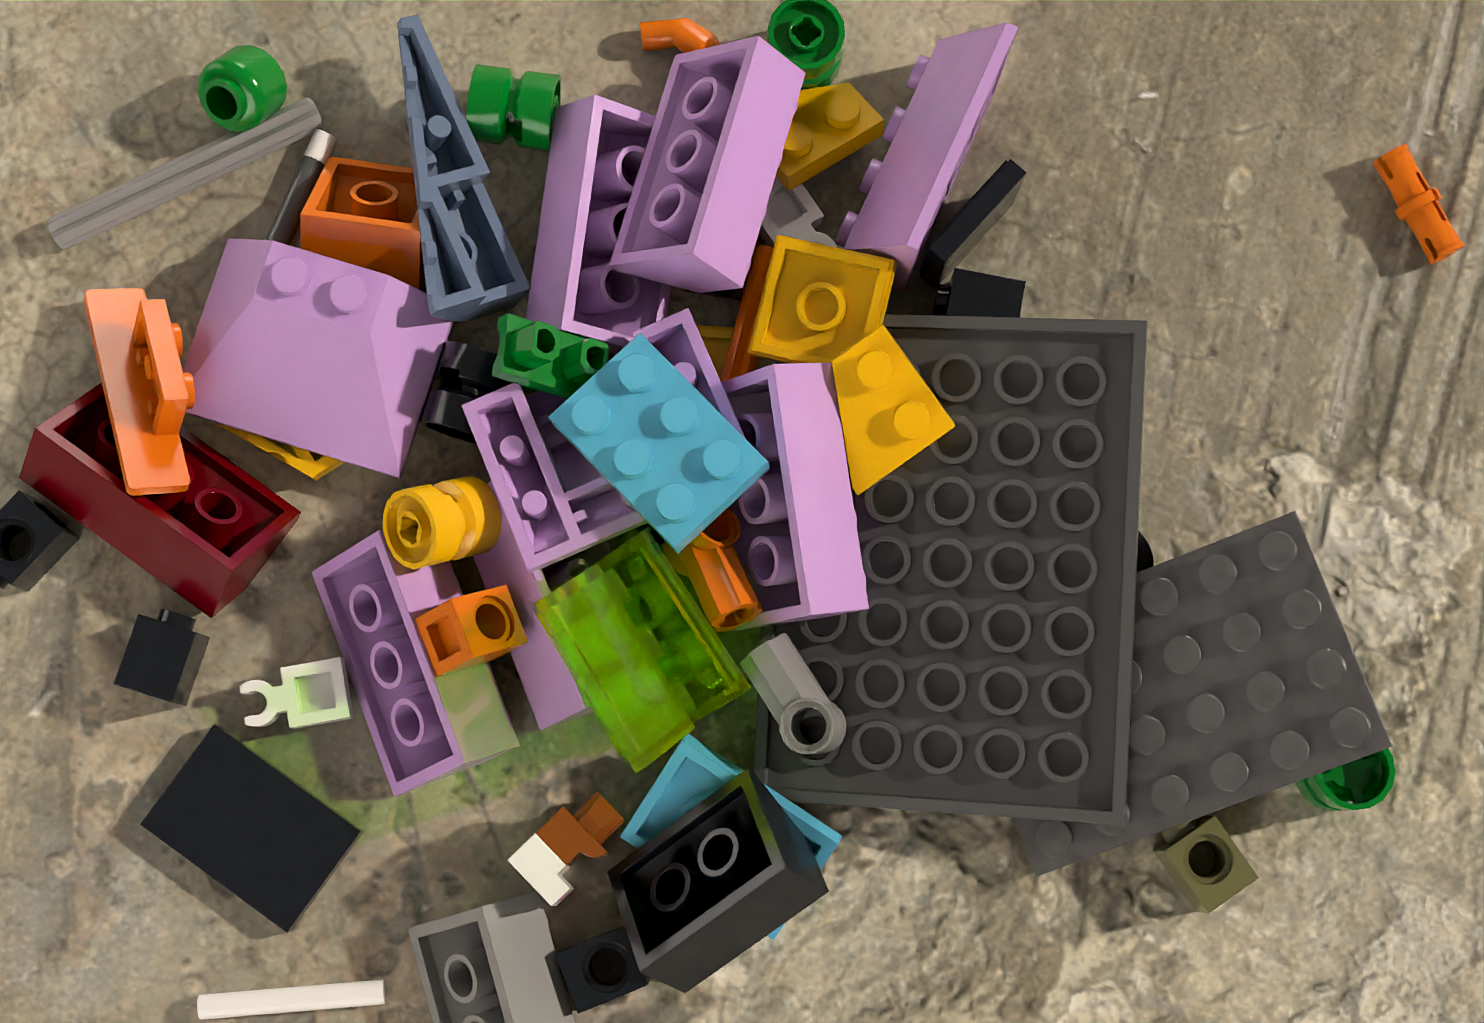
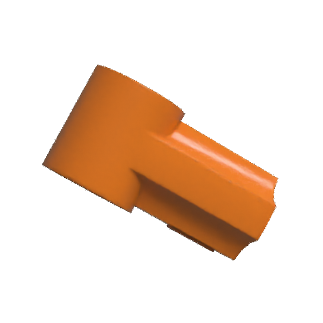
[663,507,763,632]

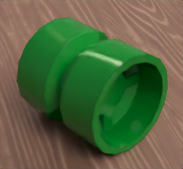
[767,0,845,90]
[466,64,561,151]
[1295,748,1396,811]

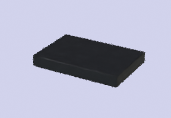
[140,724,364,933]

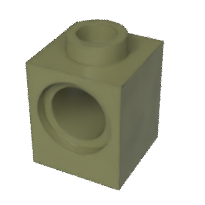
[1154,816,1259,914]

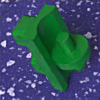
[492,313,609,399]

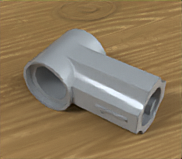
[739,633,846,754]

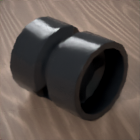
[419,341,513,444]

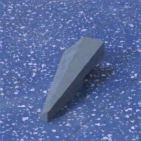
[397,14,531,322]

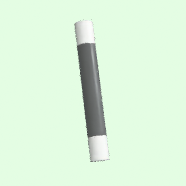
[266,129,337,245]

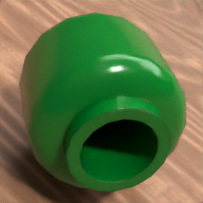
[197,45,287,132]

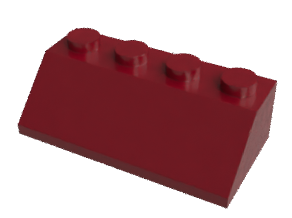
[19,382,301,619]

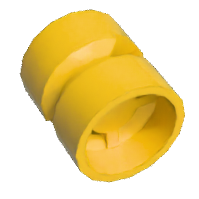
[383,476,501,569]

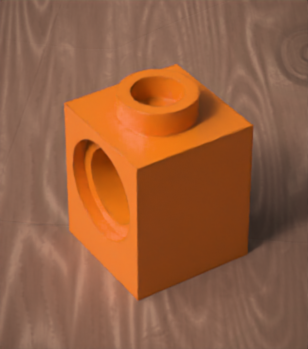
[415,585,528,677]

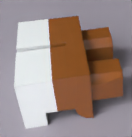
[508,792,625,906]

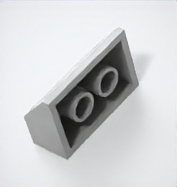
[407,890,575,1023]

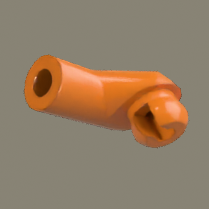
[640,18,720,53]

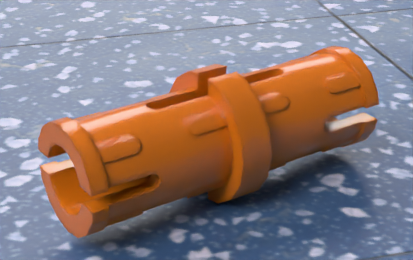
[1372,144,1465,265]

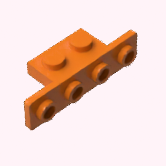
[84,288,195,496]

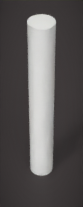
[197,979,387,1020]

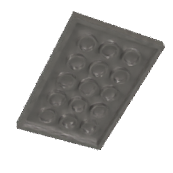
[1014,511,1393,876]

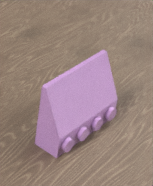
[835,22,1018,293]

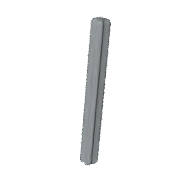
[47,98,324,249]

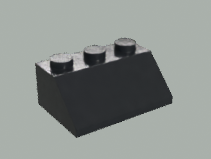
[607,768,829,993]

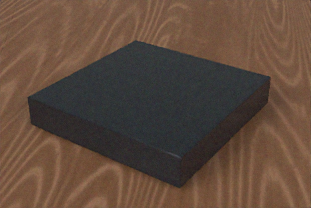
[920,159,1027,290]

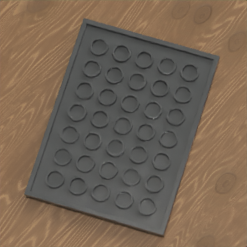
[753,314,1148,825]

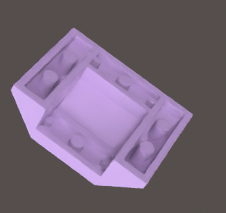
[183,238,453,479]
[461,308,746,573]

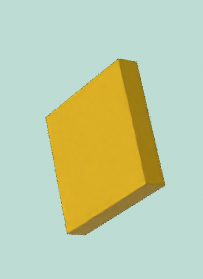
[748,234,898,364]

